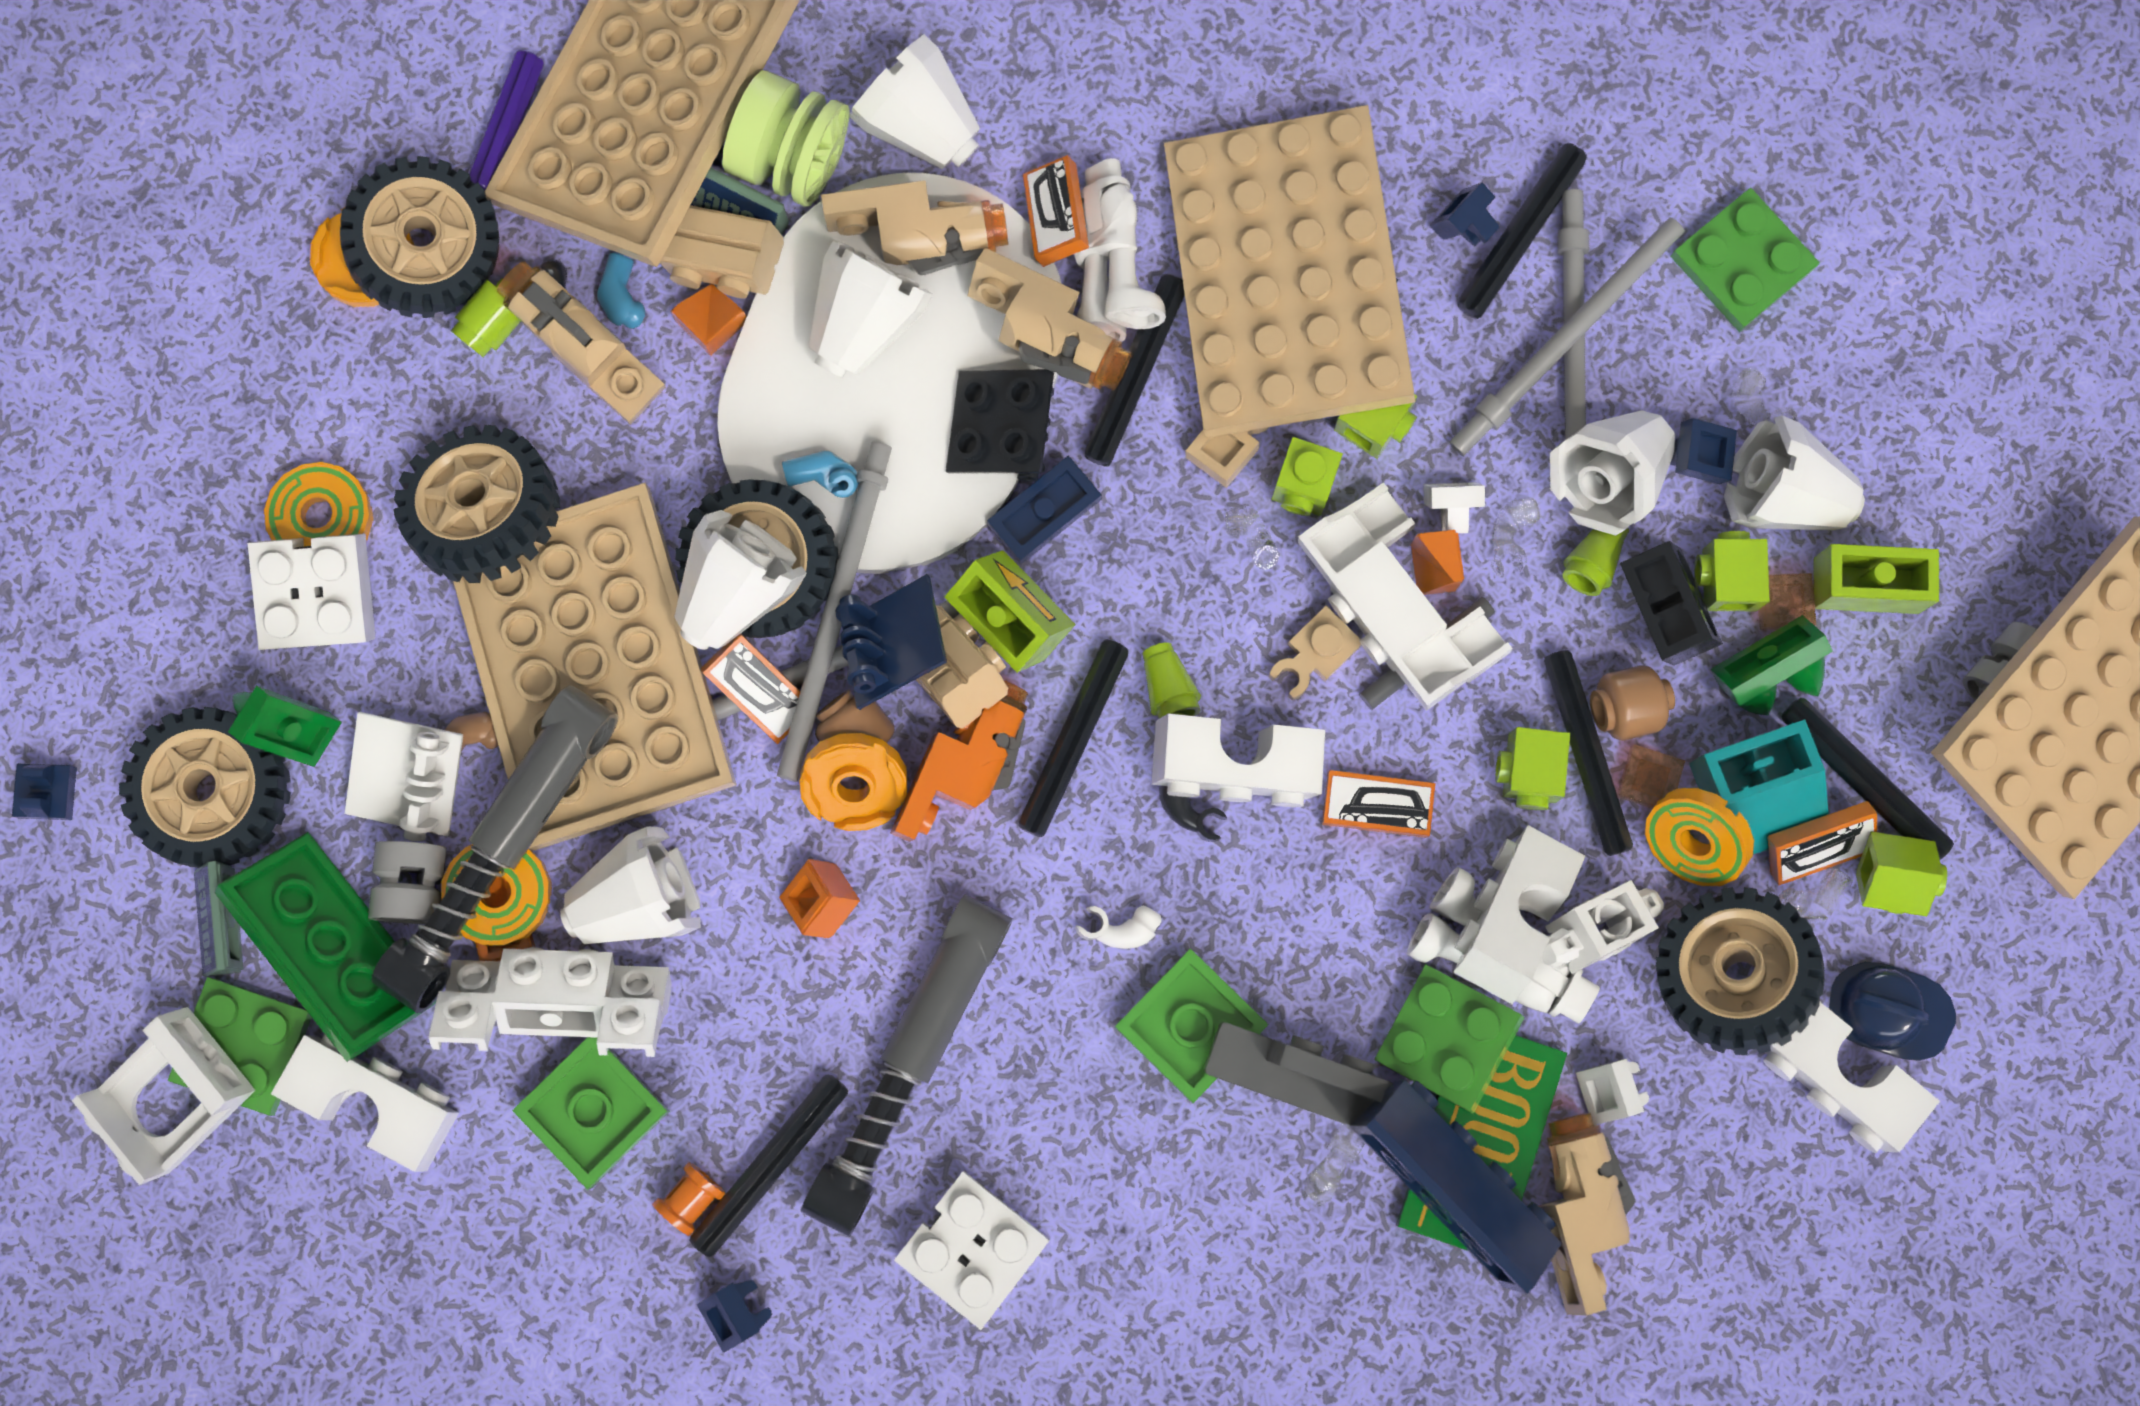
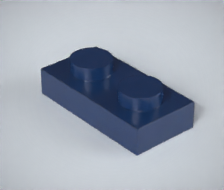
[987,455,1102,565]

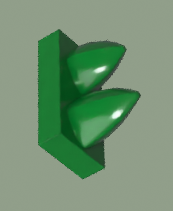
[1710,615,1833,715]
[228,685,342,767]

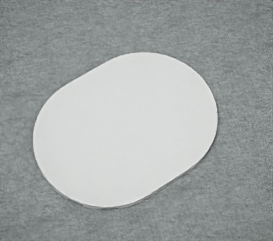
[718,173,1062,574]

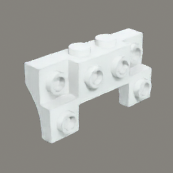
[1298,482,1513,711]
[429,947,672,1057]

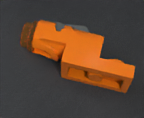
[890,680,1028,842]

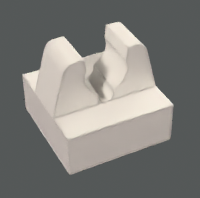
[1424,482,1485,533]
[1576,1059,1649,1125]

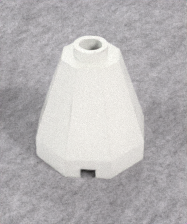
[849,34,980,169]
[809,240,933,377]
[1550,410,1675,536]
[1724,415,1865,530]
[674,510,807,650]
[560,826,701,944]

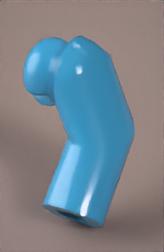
[597,253,645,329]
[782,451,859,498]

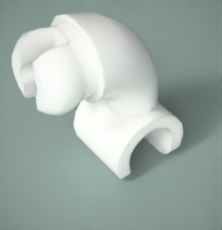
[1075,905,1162,949]

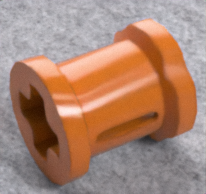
[652,1162,726,1236]

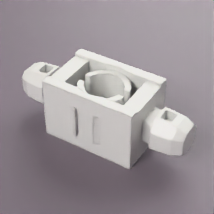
[1542,880,1664,974]

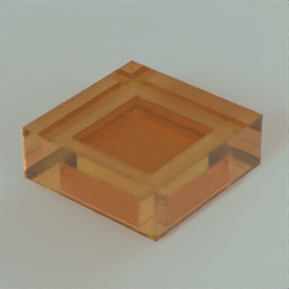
[1758,573,1817,630]
[1617,744,1686,809]

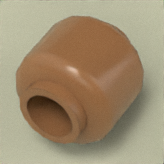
[1590,665,1675,741]
[815,690,895,743]

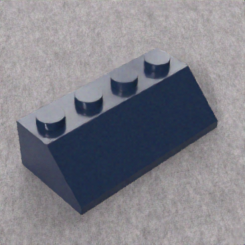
[1350,1079,1562,1294]

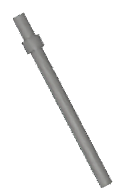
[1558,189,1589,440]
[1449,217,1685,457]

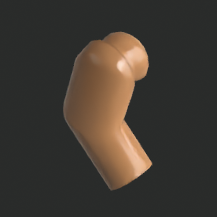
[444,711,499,751]

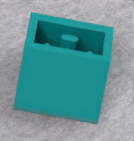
[1689,719,1829,855]

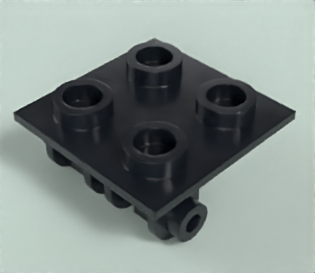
[946,369,1055,482]

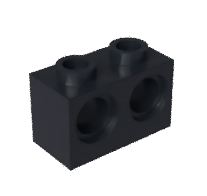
[1620,541,1723,666]

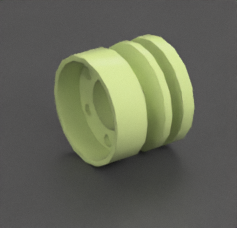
[722,70,850,206]

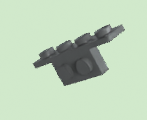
[1203,1022,1392,1126]

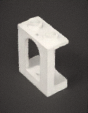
[72,1007,256,1185]

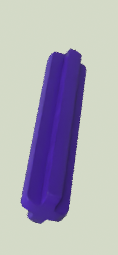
[468,50,544,191]

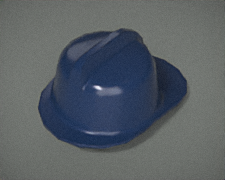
[1829,961,1956,1061]

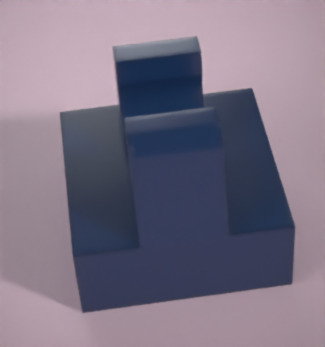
[1429,182,1500,246]
[1670,418,1737,484]
[12,763,77,820]
[697,1280,772,1353]

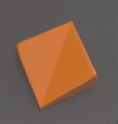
[671,284,747,356]
[1410,530,1464,595]
[779,859,860,938]

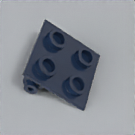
[835,574,947,710]

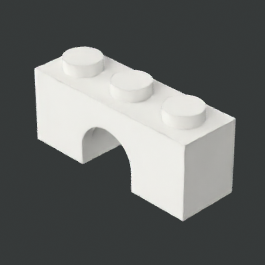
[1151,714,1325,807]
[1453,825,1586,1004]
[1763,1002,1940,1153]
[271,1034,459,1172]

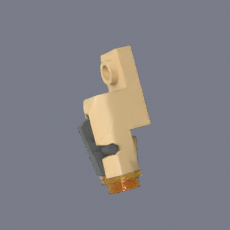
[821,180,1009,276]
[967,248,1132,391]
[497,261,666,425]
[1539,1112,1636,1316]

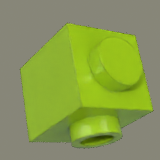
[1334,395,1417,459]
[1271,437,1343,516]
[1694,531,1770,612]
[1495,727,1570,810]
[1856,831,1947,917]

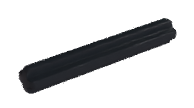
[1457,143,1587,319]
[1085,274,1185,467]
[1019,639,1128,837]
[1544,650,1633,856]
[1781,697,1954,860]
[689,1074,848,1257]

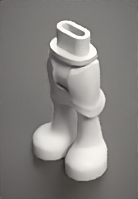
[1074,158,1166,346]
[1407,867,1600,1024]

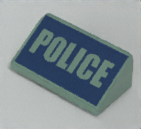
[691,167,789,235]
[194,861,243,977]

